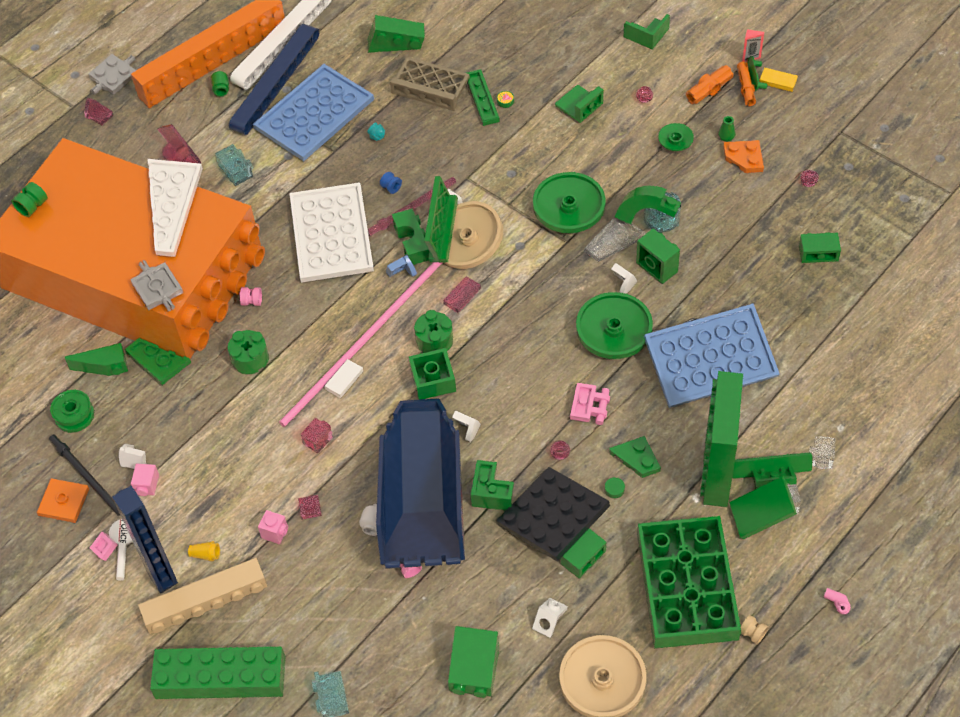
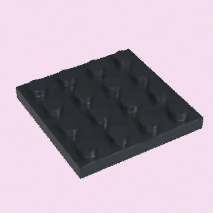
[496,467,611,562]

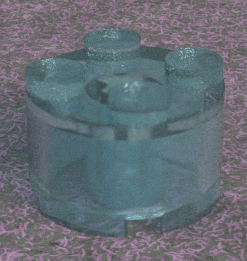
[644,192,681,233]

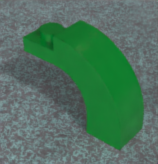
[614,186,681,224]

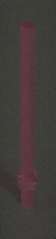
[368,177,456,236]

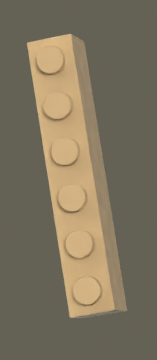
[138,558,267,634]

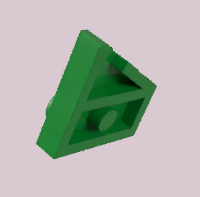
[609,436,661,478]

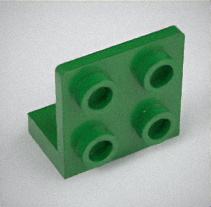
[555,85,604,123]

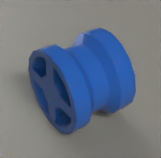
[380,172,402,194]

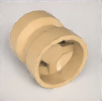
[741,615,769,644]

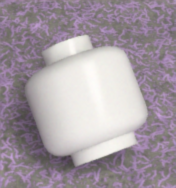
[359,504,377,536]

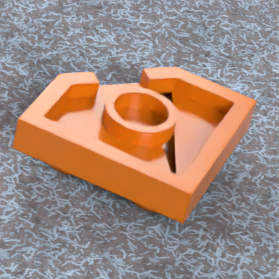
[723,140,764,173]

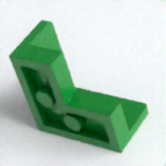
[623,14,670,50]
[471,460,514,511]

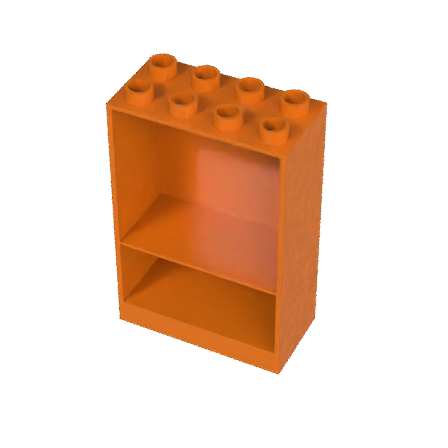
[0,138,265,359]

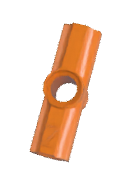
[686,65,733,105]

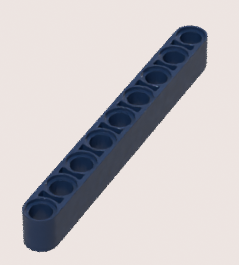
[229,24,320,135]

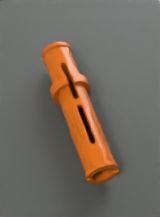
[737,61,756,106]

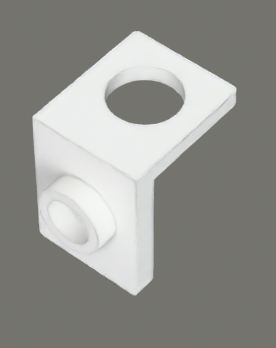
[532,598,568,637]

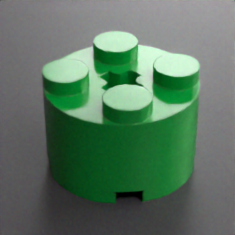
[414,310,453,353]
[228,330,269,374]

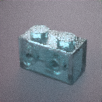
[215,144,253,186]

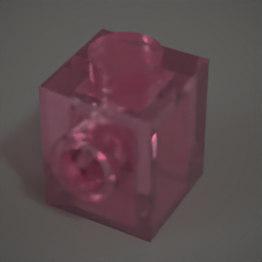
[300,418,333,453]

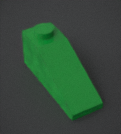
[65,343,128,376]

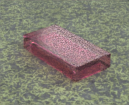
[443,276,481,313]

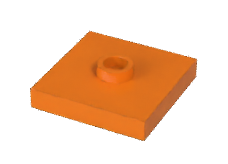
[37,478,89,523]

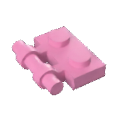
[570,383,610,425]

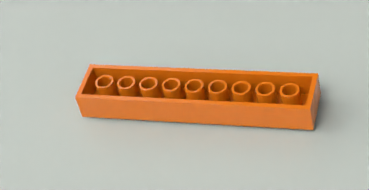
[131,0,285,108]

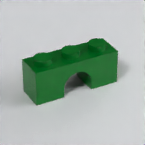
[392,208,430,265]

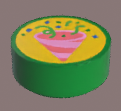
[497,91,514,108]

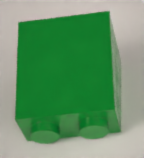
[448,626,500,698]

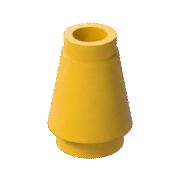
[188,541,220,562]

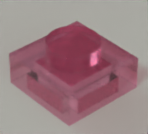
[298,495,322,519]

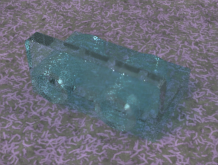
[311,671,349,717]

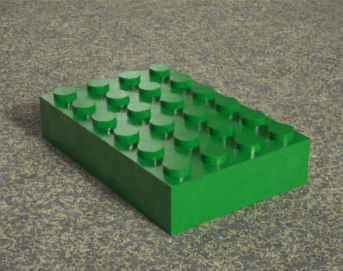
[700,371,743,507]
[637,516,741,649]

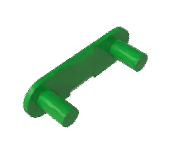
[747,56,767,91]

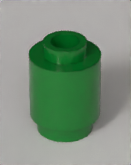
[211,71,229,97]

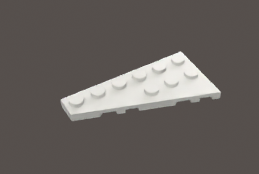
[148,159,203,257]

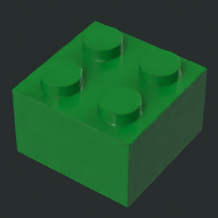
[636,228,680,284]
[409,348,456,400]

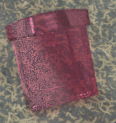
[84,98,113,126]

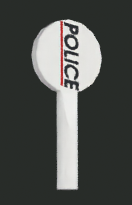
[109,519,133,581]

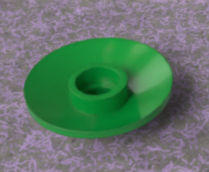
[658,123,694,151]

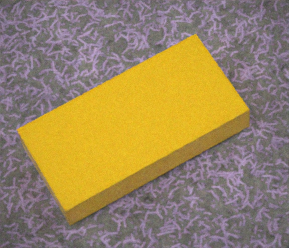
[759,68,798,92]

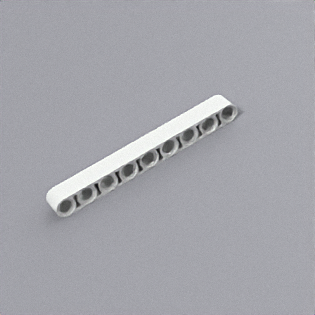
[230,0,331,90]

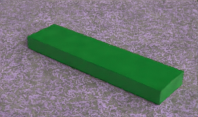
[467,69,500,126]

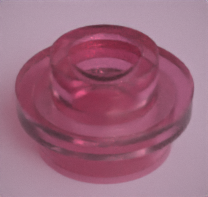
[636,86,653,103]
[800,170,819,187]
[550,440,570,460]

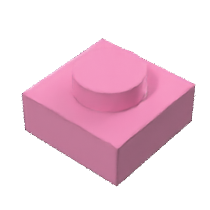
[90,532,118,561]

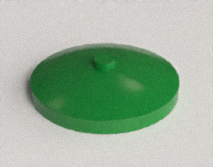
[533,172,606,233]
[576,292,653,359]

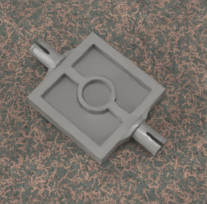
[88,54,136,95]
[130,260,183,311]

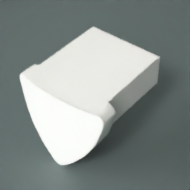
[611,263,637,294]
[452,411,481,442]
[119,444,146,469]

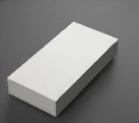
[325,359,363,398]

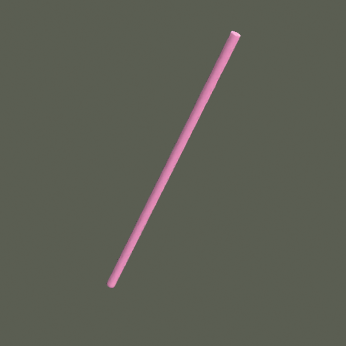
[279,262,443,427]

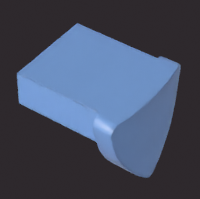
[386,255,417,277]

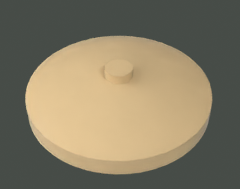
[443,201,503,269]
[559,635,647,717]

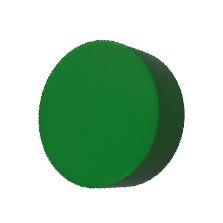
[605,477,625,498]

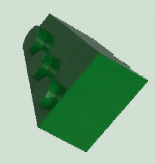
[368,15,425,53]

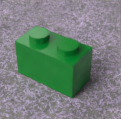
[799,232,841,263]
[561,528,607,579]

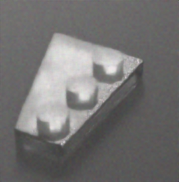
[584,217,646,262]

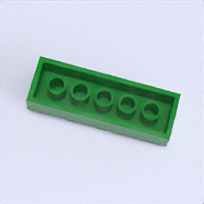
[150,646,286,699]

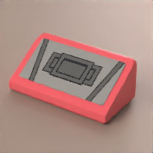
[742,29,764,62]

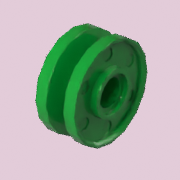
[50,389,95,433]

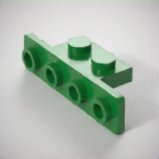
[732,452,812,488]

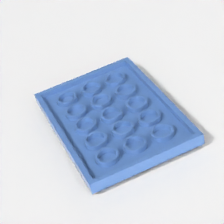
[253,64,374,161]
[644,304,780,408]

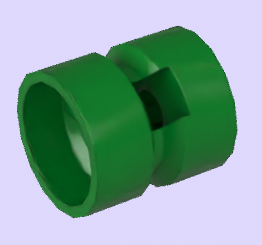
[11,182,48,218]

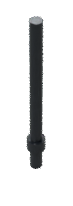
[49,434,120,516]

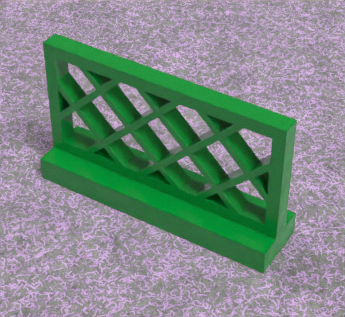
[424,176,458,263]

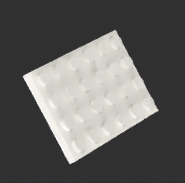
[290,183,374,282]

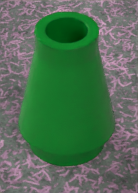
[718,116,736,142]

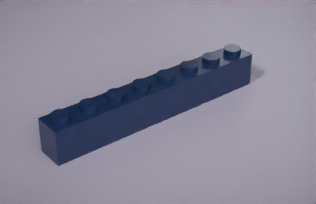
[112,485,178,594]

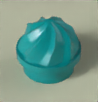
[367,122,385,141]

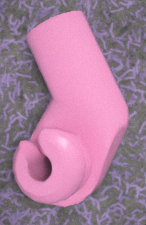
[824,588,850,614]

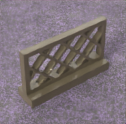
[390,57,470,111]

